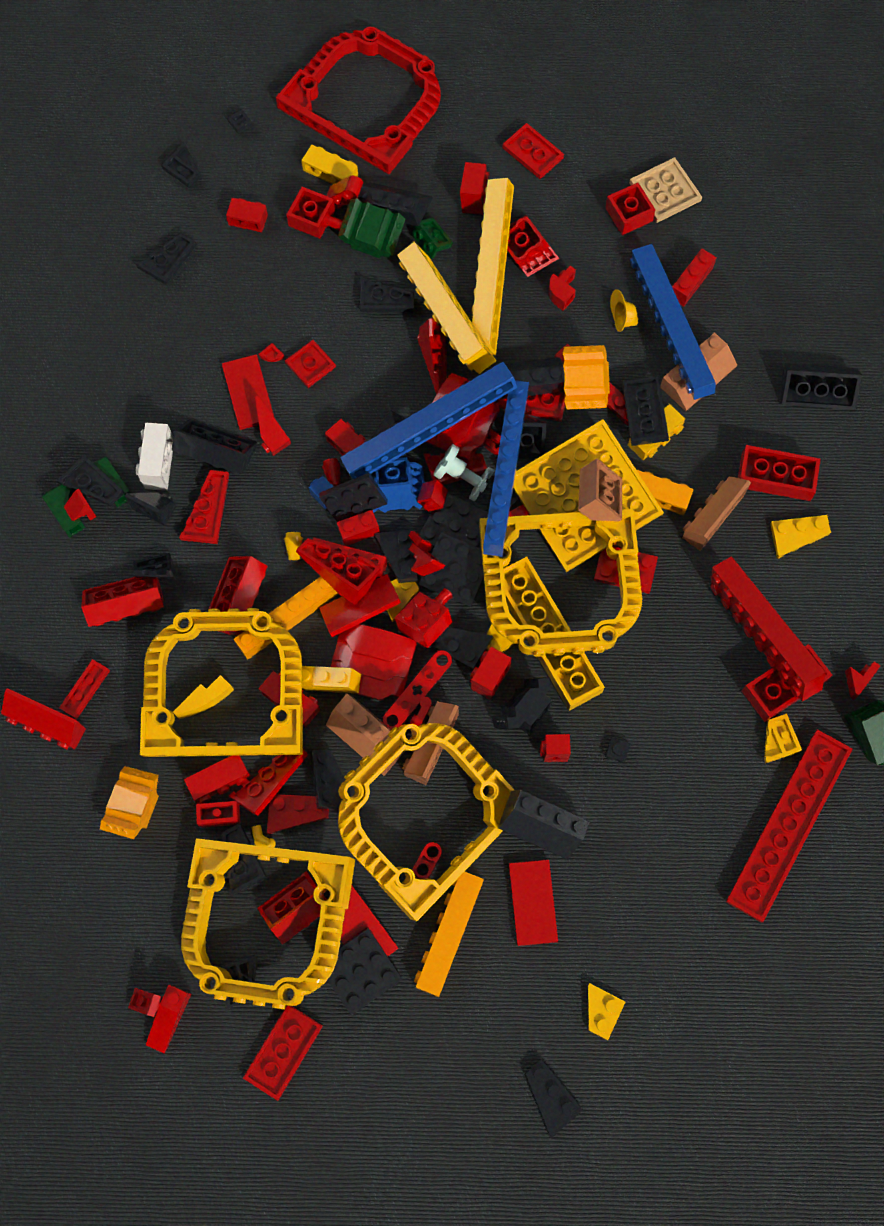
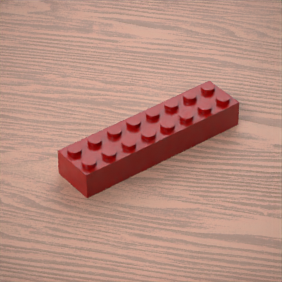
[710,556,826,702]

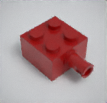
[286,187,343,239]
[395,588,453,648]

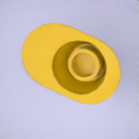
[610,290,638,332]

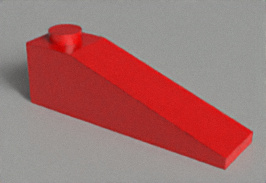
[418,318,447,394]
[296,538,381,605]

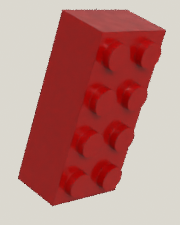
[738,445,820,501]
[742,644,832,722]

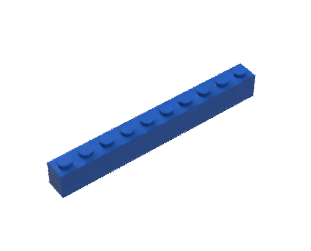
[630,244,716,400]
[340,362,518,479]
[483,381,529,557]

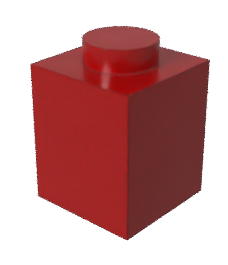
[417,479,448,512]

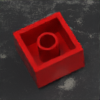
[460,162,490,215]
[605,182,656,235]
[470,647,512,700]

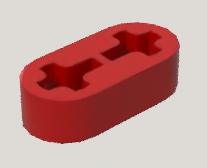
[483,429,501,455]

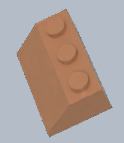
[578,459,622,521]

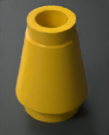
[284,532,303,560]

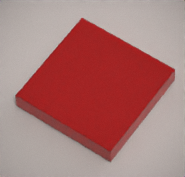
[285,340,336,388]

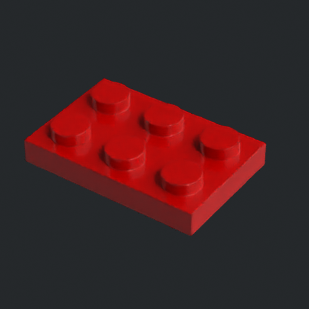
[502,123,564,179]
[594,546,658,594]

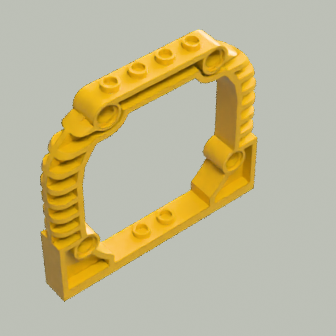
[479,509,642,657]
[140,608,303,757]
[338,723,514,921]
[181,838,355,1009]

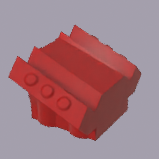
[507,215,559,277]

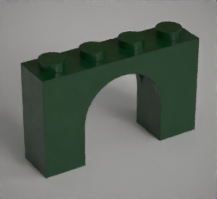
[42,457,131,538]

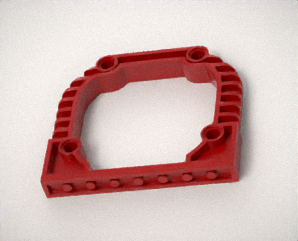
[276,27,441,175]

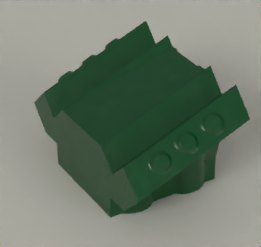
[338,198,405,258]

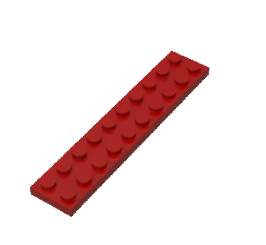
[726,729,853,923]

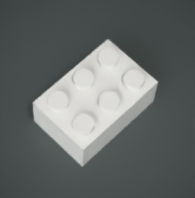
[136,423,174,490]

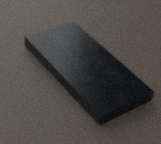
[622,376,669,446]

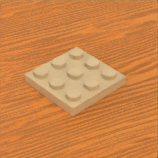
[629,157,702,223]

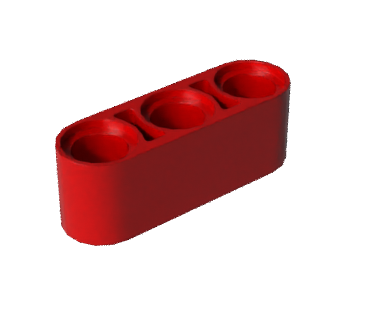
[326,175,363,209]
[412,842,442,879]

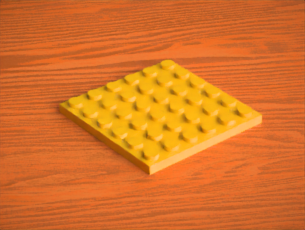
[513,419,664,572]

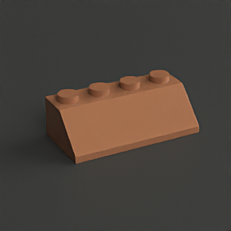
[661,332,737,411]
[682,476,751,551]
[326,694,405,776]
[402,701,459,785]

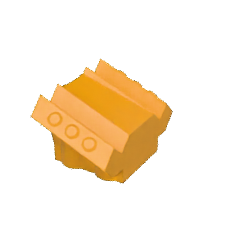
[563,345,610,409]
[100,766,159,839]

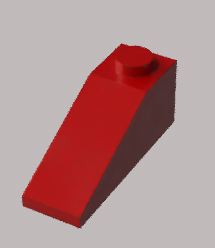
[255,395,291,456]
[146,985,191,1053]

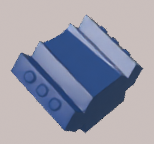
[371,457,425,513]

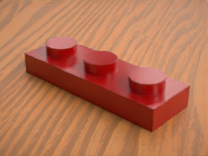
[59,659,110,719]

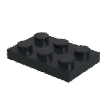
[319,473,388,522]

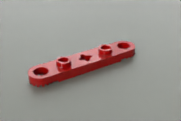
[383,650,452,730]

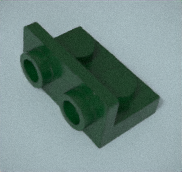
[412,218,453,259]

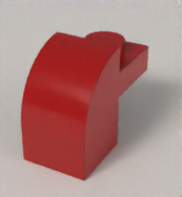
[548,265,576,311]

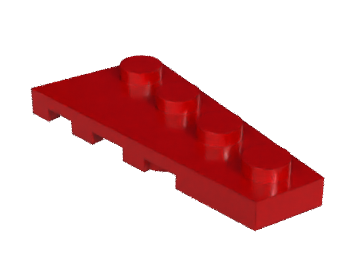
[179,470,229,544]
[229,750,308,816]

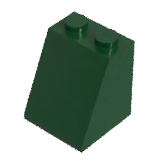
[844,700,884,765]

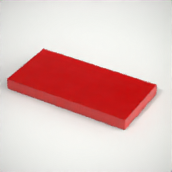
[222,354,275,430]
[498,392,566,422]
[319,574,401,637]
[509,860,558,946]
[317,885,398,957]
[243,1005,323,1101]

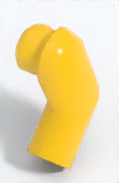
[251,825,276,848]

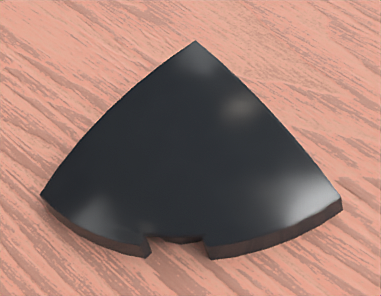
[217,955,256,1009]

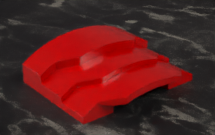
[424,373,500,461]
[331,624,417,701]

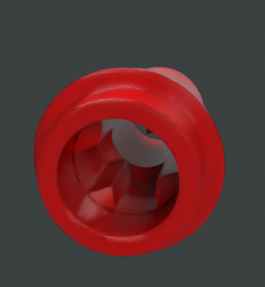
[322,458,341,487]

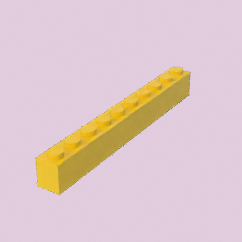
[472,178,514,355]

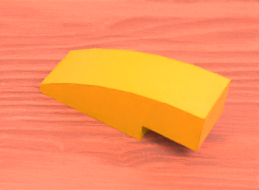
[173,675,234,719]

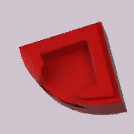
[258,343,284,362]
[408,531,433,552]

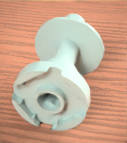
[433,444,494,501]

